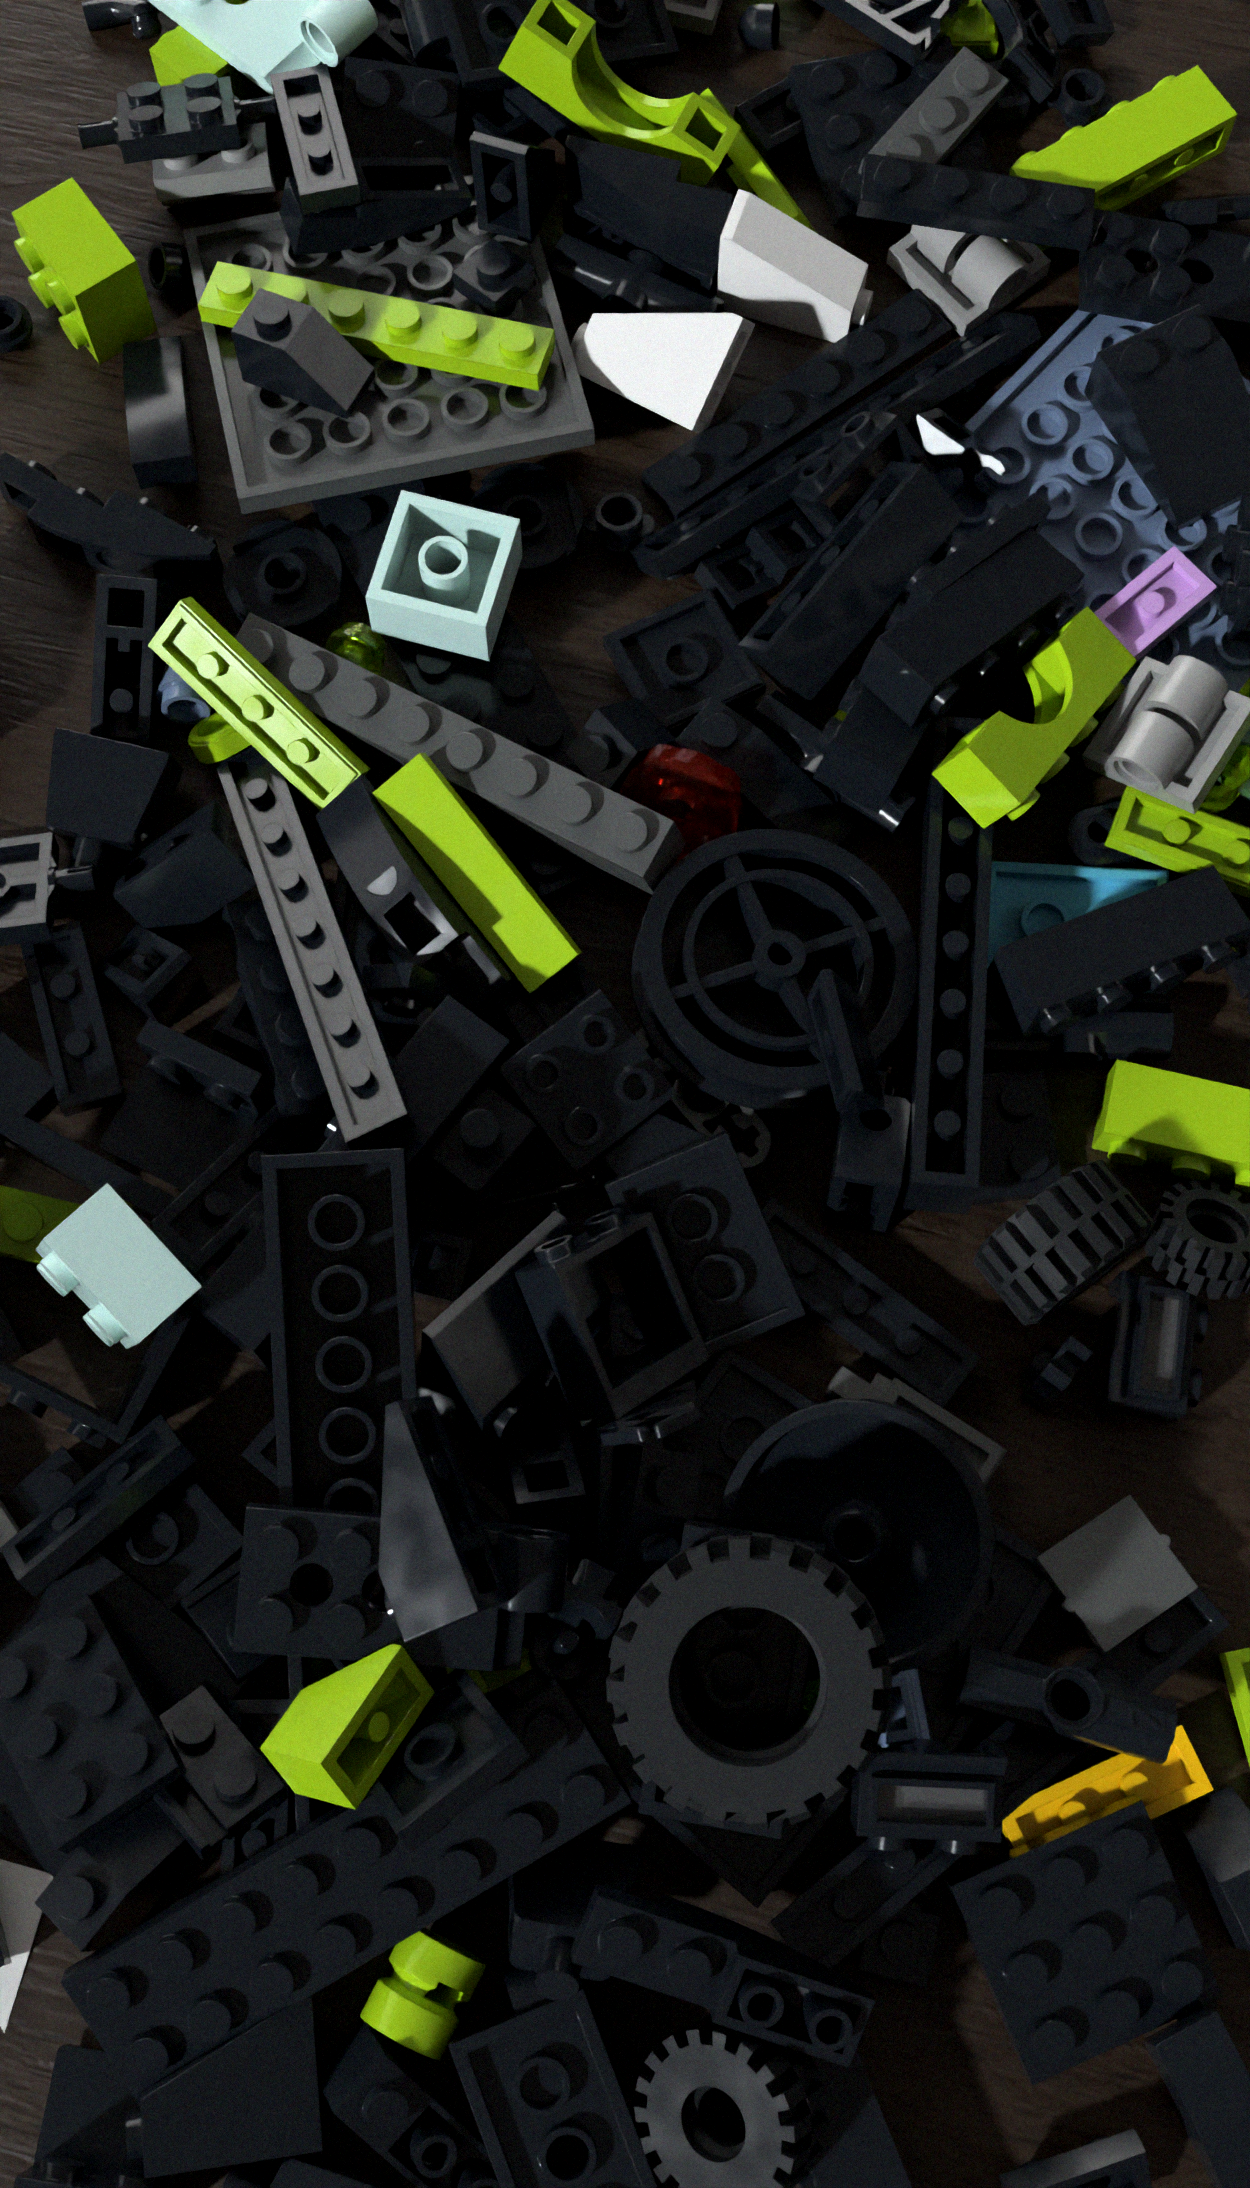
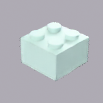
[365,490,522,661]
[36,1183,202,1349]

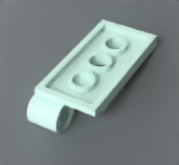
[147,0,378,96]

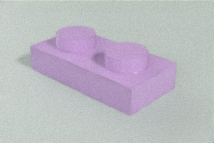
[1094,546,1217,663]

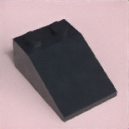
[1084,304,1250,531]

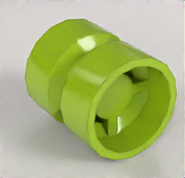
[360,1928,487,2060]

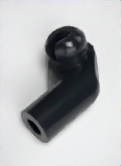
[81,0,162,40]

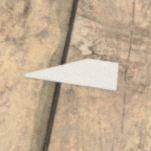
[0,1859,53,2033]

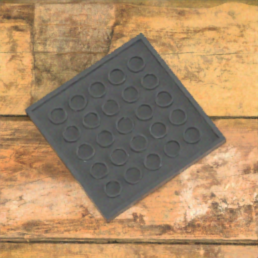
[183,175,595,515]

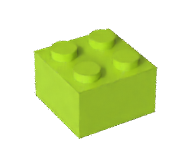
[11,177,158,365]

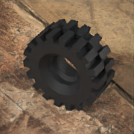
[634,2013,829,2188]

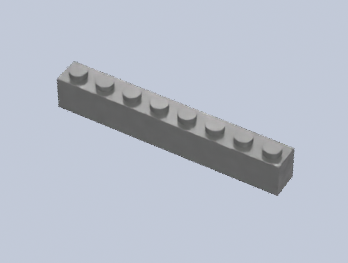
[235,613,687,895]

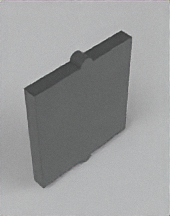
[1034,1495,1199,1655]

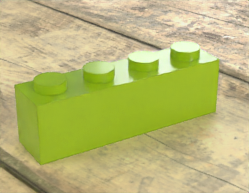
[1009,65,1237,252]
[1091,1059,1250,1193]

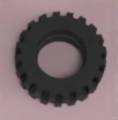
[606,1533,892,1831]

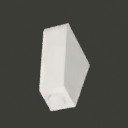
[716,189,874,343]
[571,313,755,433]

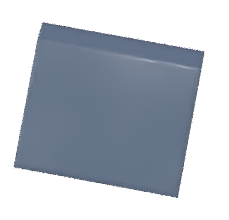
[875,1669,932,1748]

